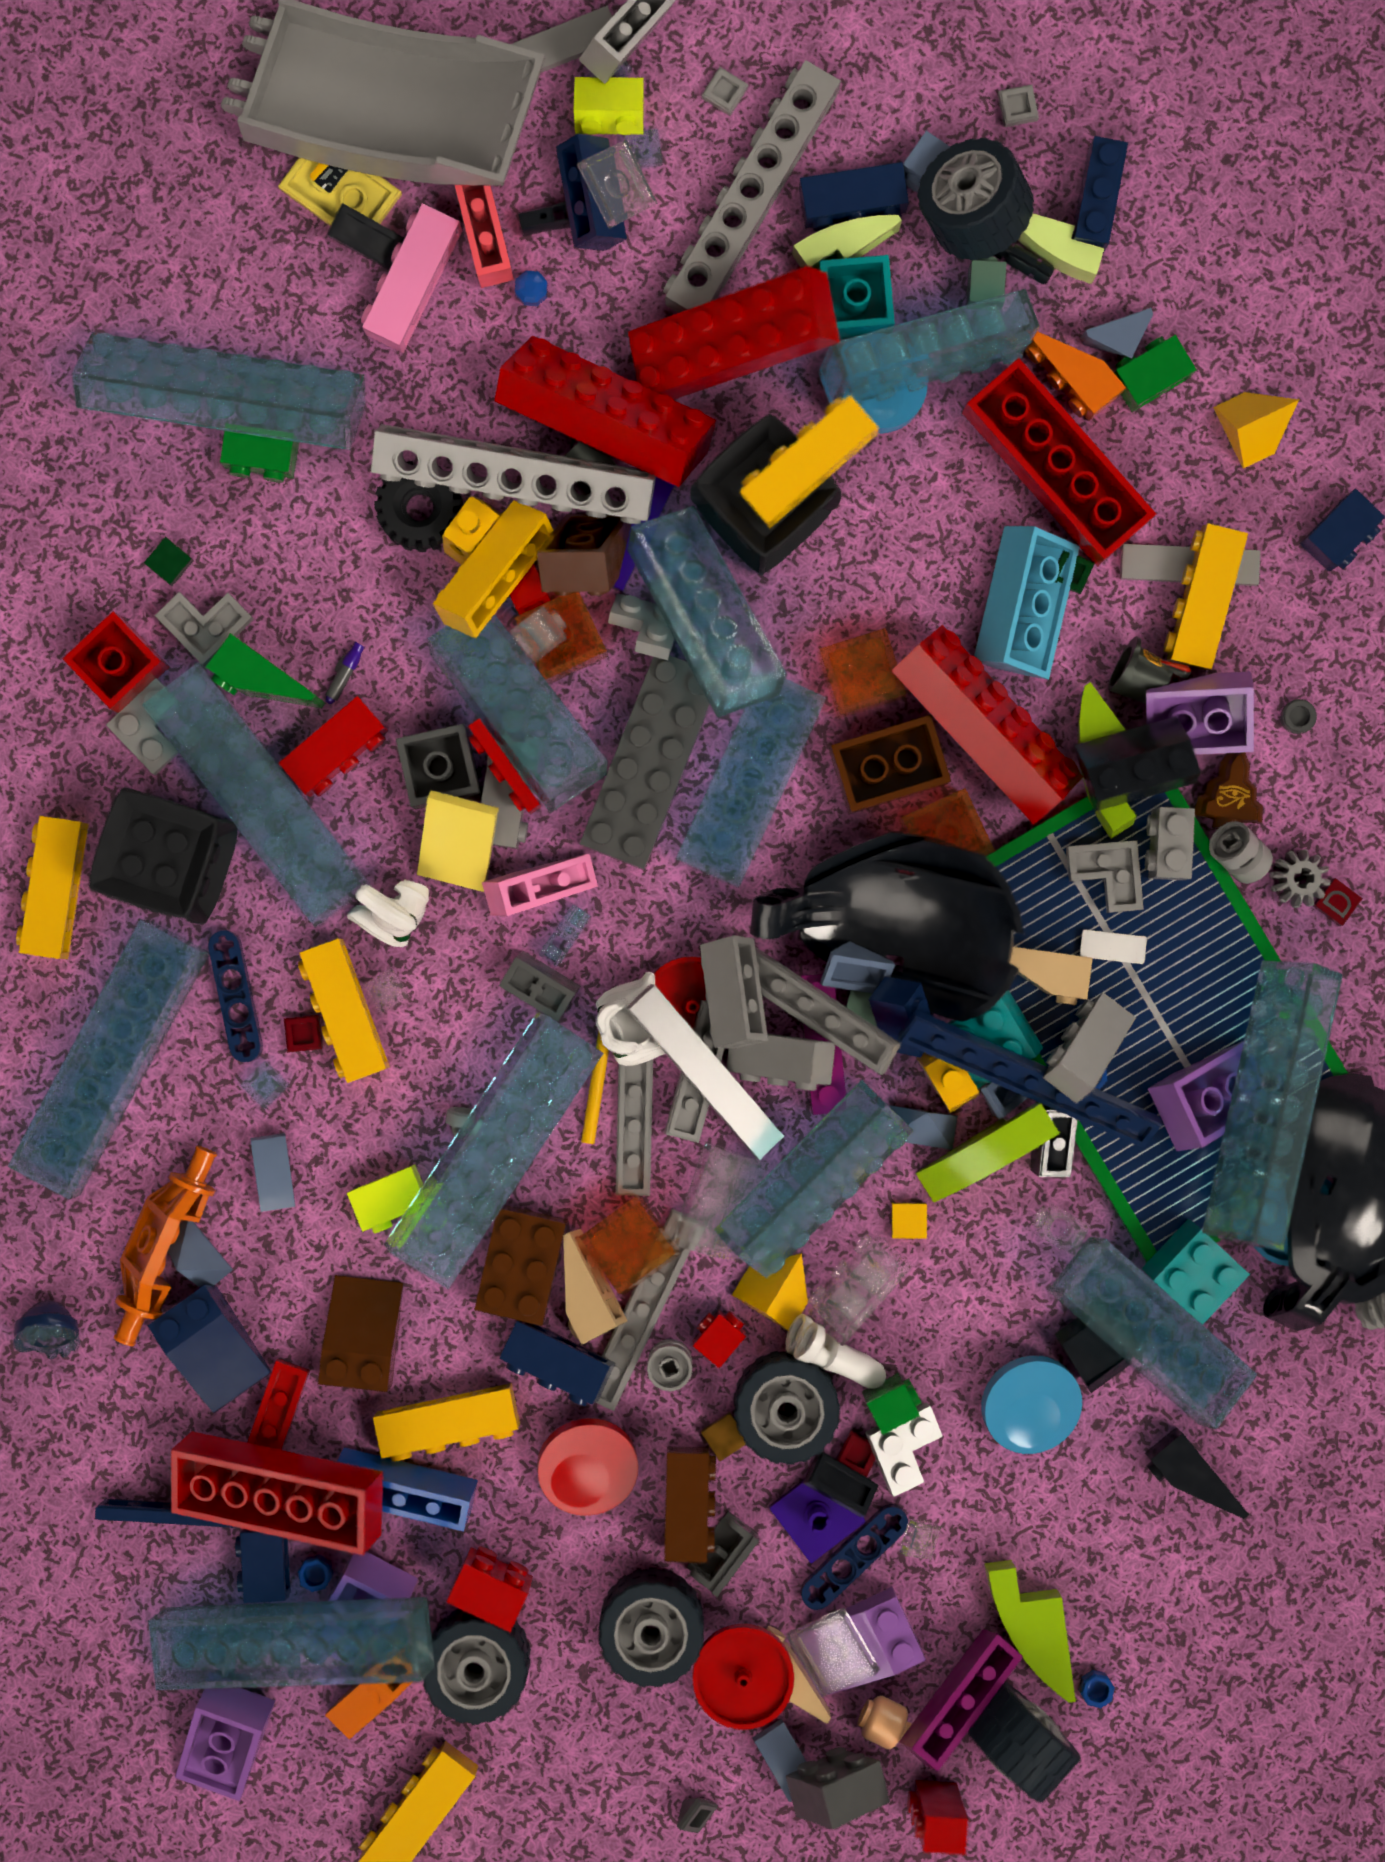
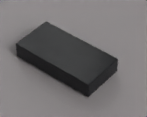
[326,203,404,269]
[803,1452,879,1517]

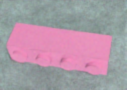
[361,203,462,353]

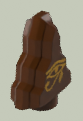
[1194,752,1263,829]

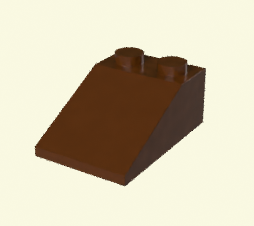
[536,514,632,596]
[318,1275,404,1392]

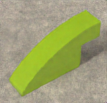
[1077,682,1137,839]
[915,1102,1060,1202]
[984,1560,1076,1703]

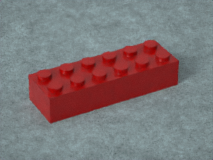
[628,266,840,400]
[494,335,717,487]
[962,358,1157,567]
[891,625,1083,825]
[171,1431,383,1555]

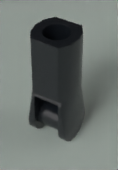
[518,201,570,237]

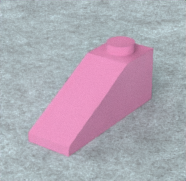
[482,853,598,916]

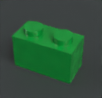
[1114,334,1197,413]
[220,421,300,483]
[862,1373,922,1435]

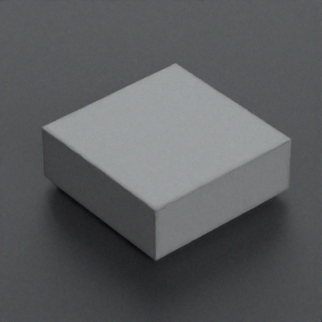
[701,67,749,116]
[998,85,1039,128]

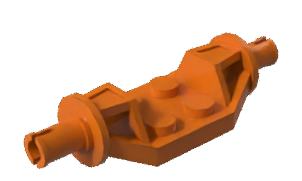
[113,1145,217,1346]

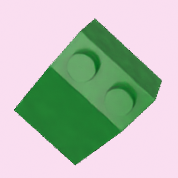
[206,633,326,709]

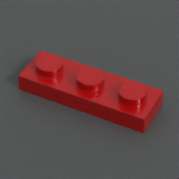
[468,718,542,814]
[247,1359,310,1450]

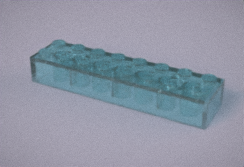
[72,332,365,450]
[142,663,373,927]
[7,919,209,1199]
[1202,961,1343,1251]
[384,1011,604,1289]
[148,1597,435,1690]

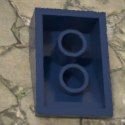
[147,1285,272,1413]

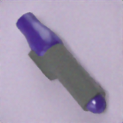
[325,642,365,704]

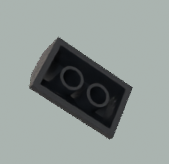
[1074,716,1201,812]

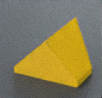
[1213,392,1299,469]
[731,1253,808,1331]

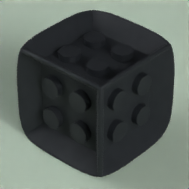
[690,414,842,576]
[89,787,238,924]

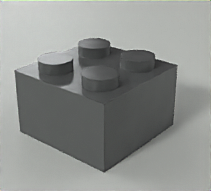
[396,724,482,810]
[786,1747,890,1830]

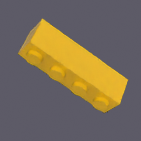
[740,395,879,529]
[432,500,553,639]
[1163,523,1248,670]
[16,816,89,959]
[298,938,390,1083]
[373,1383,520,1461]
[358,1740,478,1862]

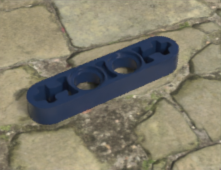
[208,930,263,1062]
[801,1504,908,1610]

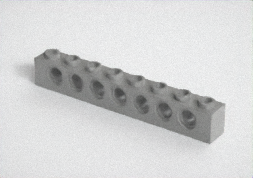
[663,60,841,313]
[371,424,656,524]

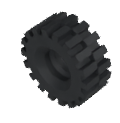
[374,461,464,552]

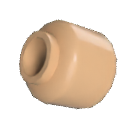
[857,1696,912,1749]

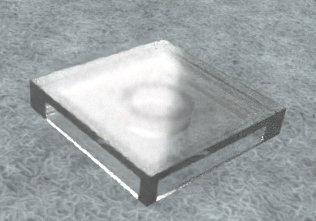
[577,139,658,229]
[786,1608,880,1697]

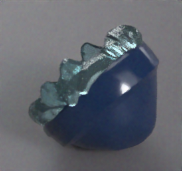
[13,1300,80,1359]

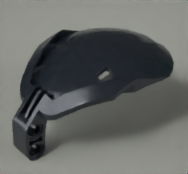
[750,831,1024,1022]
[1263,1073,1385,1331]

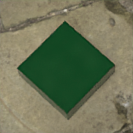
[144,537,194,586]
[1055,550,1095,595]

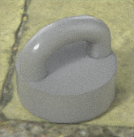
[445,1107,481,1142]

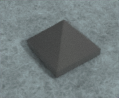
[677,1798,718,1833]

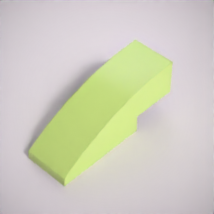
[1018,214,1104,284]
[792,215,902,270]

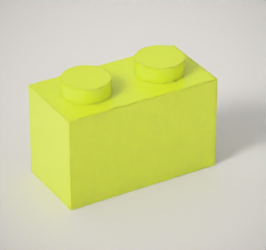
[574,77,644,135]
[347,1165,431,1234]

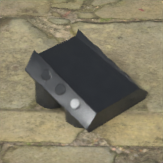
[1055,1294,1146,1393]

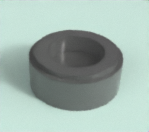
[1280,699,1317,734]

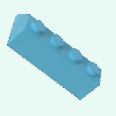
[974,526,1080,680]

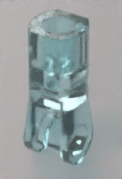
[539,904,592,967]

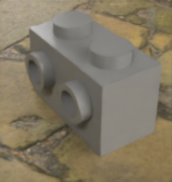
[1145,807,1195,880]

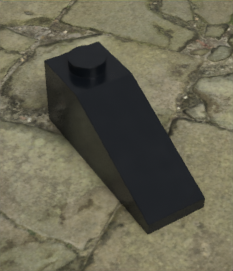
[1145,1427,1249,1519]

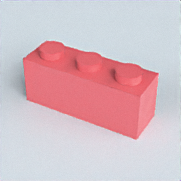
[455,185,514,288]

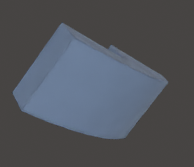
[250,1133,296,1212]
[752,1719,806,1803]

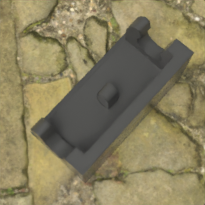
[499,950,581,1022]
[687,1511,759,1597]

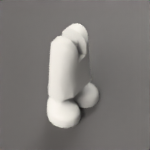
[786,1314,886,1389]

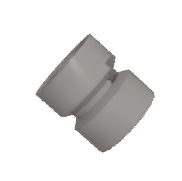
[1209,821,1273,884]
[647,1339,692,1391]

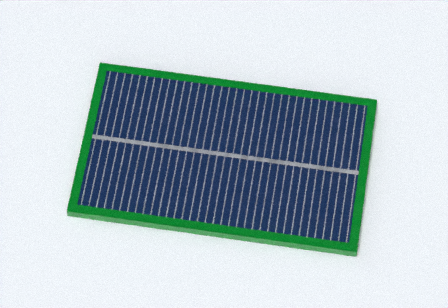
[985,789,1348,1263]

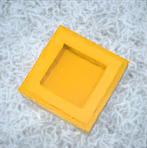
[891,1203,927,1239]

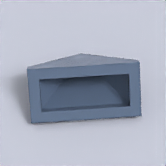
[1080,308,1153,358]
[820,941,895,993]
[981,1082,1027,1119]
[884,1105,958,1150]
[168,1220,233,1288]

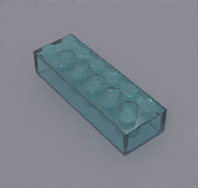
[818,289,1040,405]
[627,505,787,718]
[427,614,608,813]
[676,668,827,889]
[714,1080,914,1279]
[1048,1237,1258,1430]

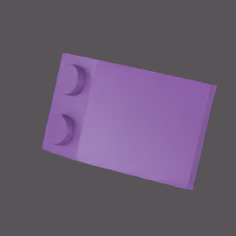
[1146,671,1254,755]
[1148,1040,1275,1151]
[305,1552,418,1673]
[799,1586,926,1695]
[175,1677,275,1801]

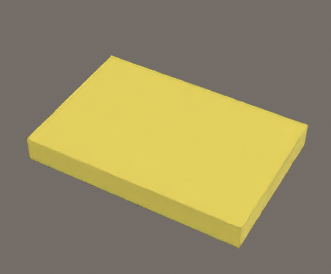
[278,157,402,225]
[417,790,499,892]

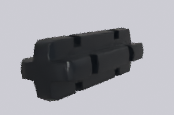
[994,244,1055,284]

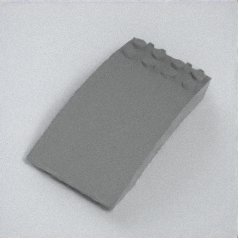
[220,0,545,186]

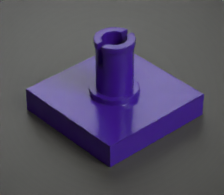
[769,1479,866,1564]

